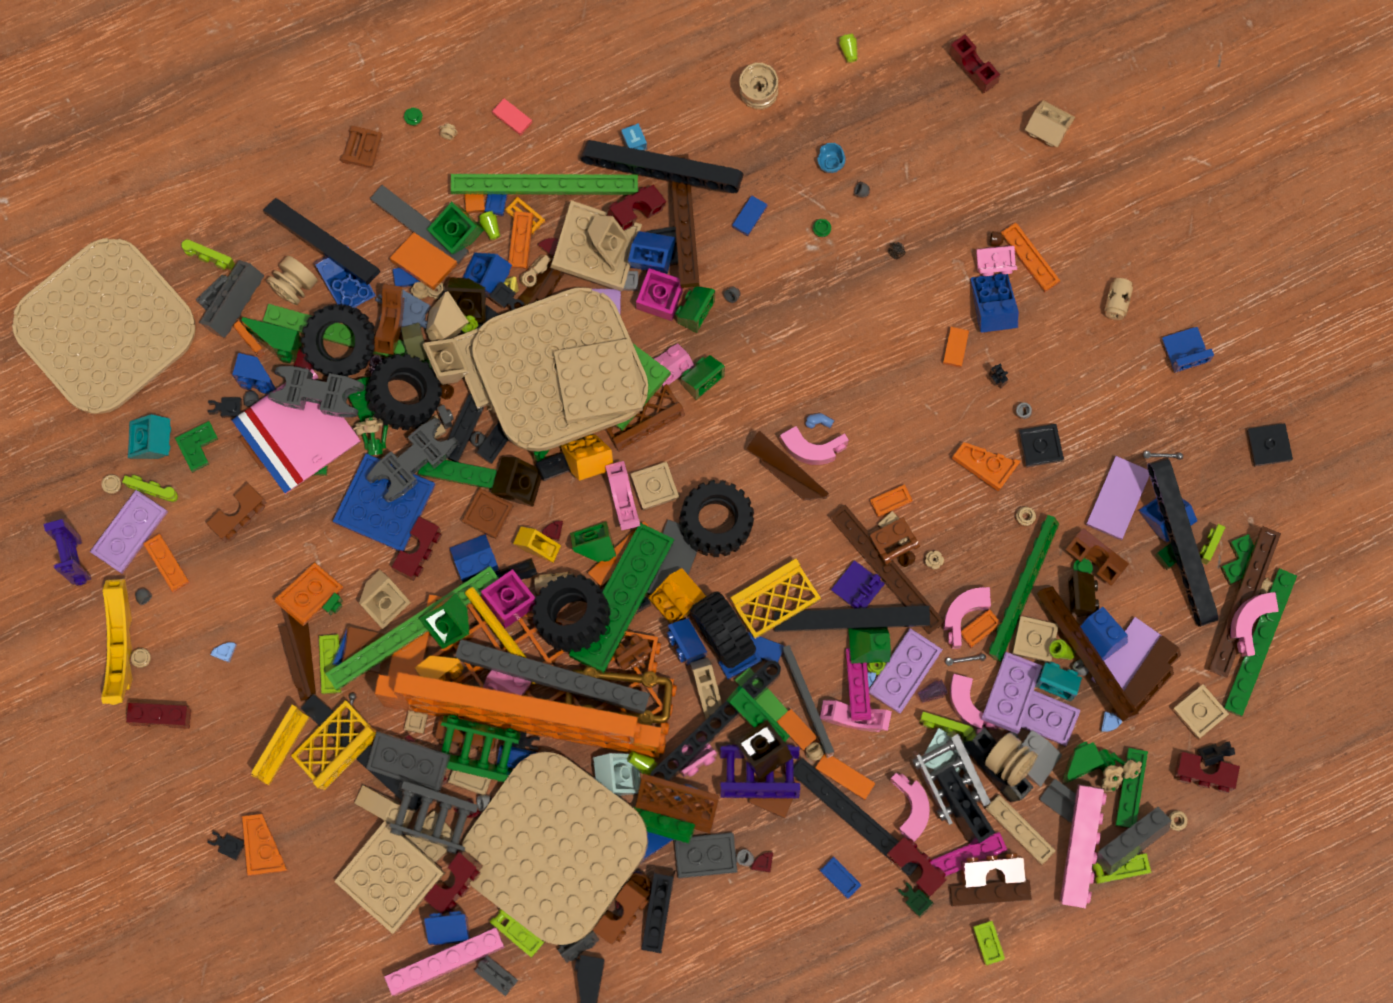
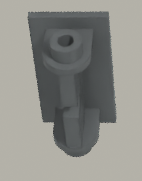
[196,274,228,311]
[557,930,599,963]
[475,956,518,997]

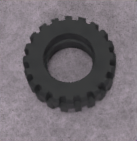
[301,305,376,376]
[365,354,442,431]
[679,480,754,557]
[532,574,611,653]
[690,592,756,668]

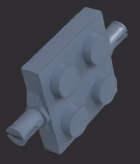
[375,290,431,333]

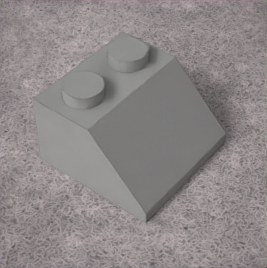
[1019,730,1062,787]

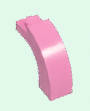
[779,426,849,465]
[605,461,640,530]
[943,587,991,649]
[1231,592,1279,657]
[949,674,1001,730]
[820,700,891,732]
[890,773,930,842]

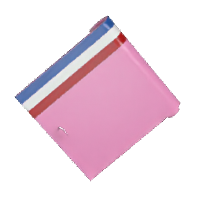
[232,368,361,494]

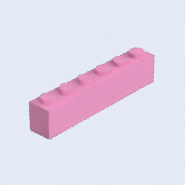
[1060,784,1106,908]
[385,928,505,997]

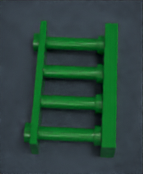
[441,715,521,782]

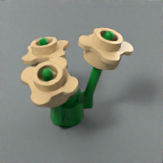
[352,417,389,455]
[1099,749,1142,792]

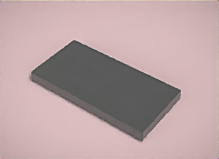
[647,520,698,595]
[366,731,451,792]

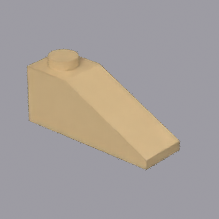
[690,658,722,722]
[355,785,415,828]

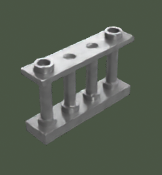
[912,730,991,825]

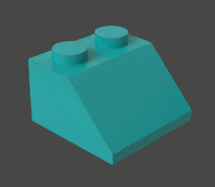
[128,414,171,459]
[1035,662,1082,702]

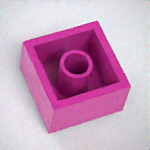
[636,268,684,321]
[481,569,536,629]

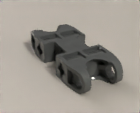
[268,366,365,418]
[367,418,459,502]

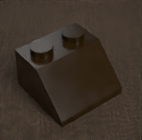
[491,457,542,507]
[1068,571,1099,617]
[734,720,793,780]

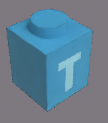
[621,123,647,151]

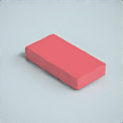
[492,98,532,136]

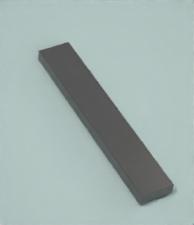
[370,185,469,266]
[782,645,834,758]

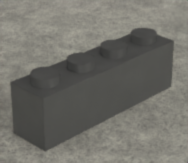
[199,260,265,338]
[1097,807,1172,876]

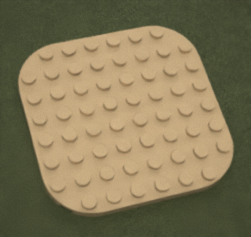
[12,238,196,414]
[472,288,648,451]
[462,752,648,945]

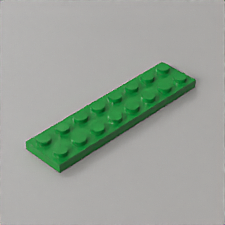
[569,523,674,674]

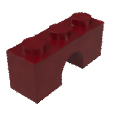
[949,34,1001,93]
[606,184,667,231]
[392,517,442,581]
[126,703,191,729]
[1174,752,1240,793]
[886,837,947,898]
[424,851,483,914]

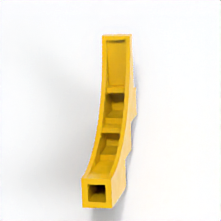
[101,579,133,705]

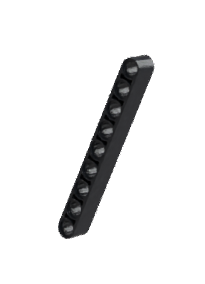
[580,140,744,193]
[1147,457,1219,627]
[650,661,781,786]

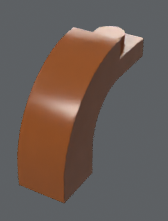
[375,284,404,355]

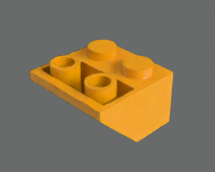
[561,435,613,481]
[649,568,706,624]
[415,656,464,681]

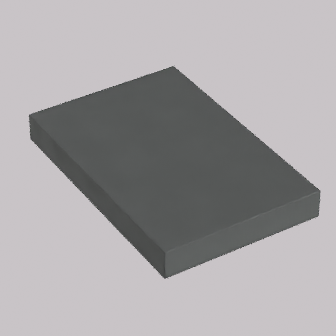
[675,833,737,879]

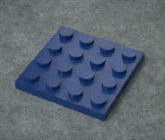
[333,454,436,552]

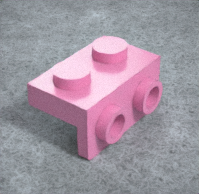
[976,245,1017,276]
[655,343,694,386]
[483,671,531,696]
[673,736,717,777]

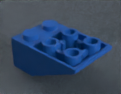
[313,245,376,308]
[970,274,1019,333]

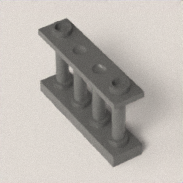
[386,781,478,854]

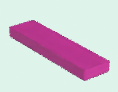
[846,648,871,721]
[930,832,1007,877]

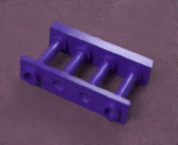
[43,519,92,586]
[720,745,800,798]

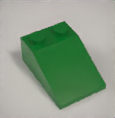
[241,317,302,364]

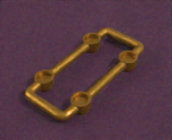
[565,667,673,725]

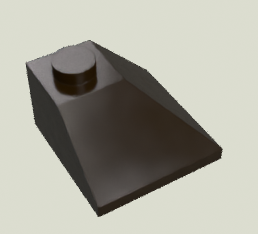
[447,277,486,323]

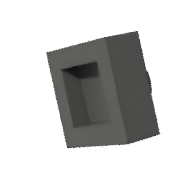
[437,405,454,430]

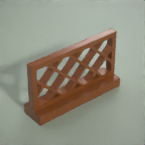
[606,384,685,452]
[635,774,720,834]

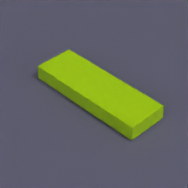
[319,635,342,694]

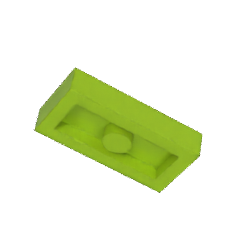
[1199,524,1226,565]
[973,921,1005,966]

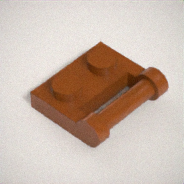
[340,126,383,169]
[869,517,920,565]

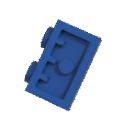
[1162,327,1214,373]

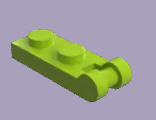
[181,240,235,270]
[122,475,178,502]
[919,712,974,739]
[1092,853,1151,884]
[490,909,545,958]

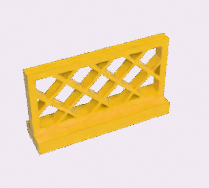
[730,559,821,639]
[291,700,377,790]
[251,705,310,786]

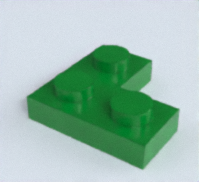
[175,421,218,473]
[1221,534,1254,585]

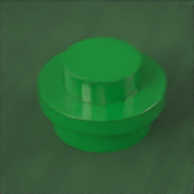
[404,107,423,126]
[813,219,832,237]
[1073,559,1093,574]

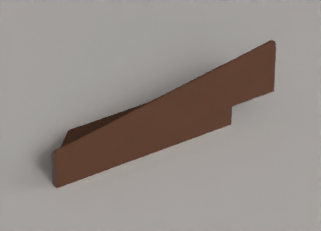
[510,258,565,310]
[746,431,829,501]
[279,609,316,702]
[1111,636,1181,722]

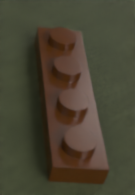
[950,880,1032,907]

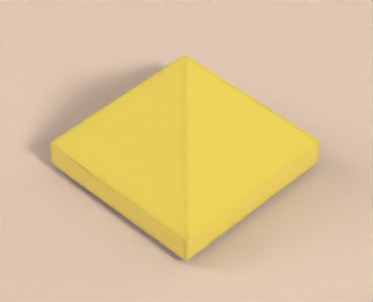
[504,277,519,293]

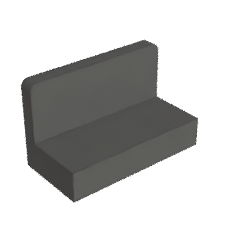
[1039,779,1076,823]

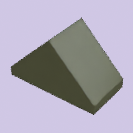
[401,323,429,361]

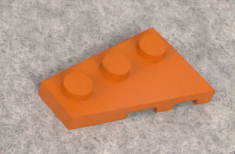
[952,442,1021,492]
[242,814,288,876]

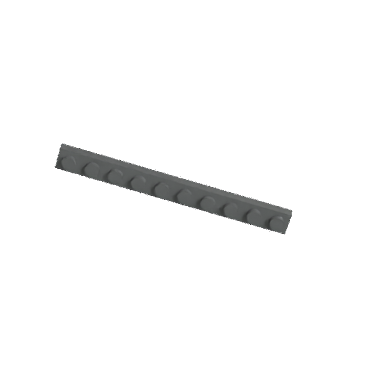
[455,639,650,714]

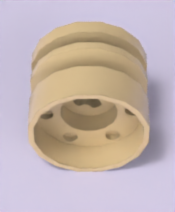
[740,63,778,110]
[266,255,318,305]
[985,733,1038,787]

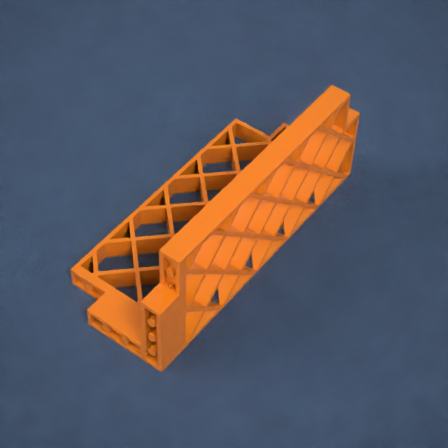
[375,594,677,758]

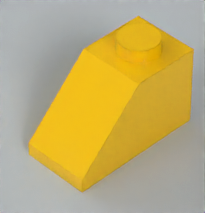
[513,527,561,563]

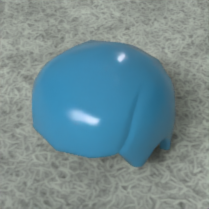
[817,143,846,173]

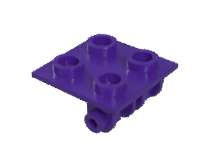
[831,560,885,609]

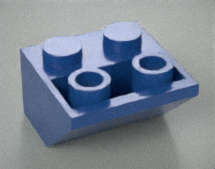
[628,231,676,274]
[233,353,276,394]
[666,618,707,666]
[425,911,470,945]

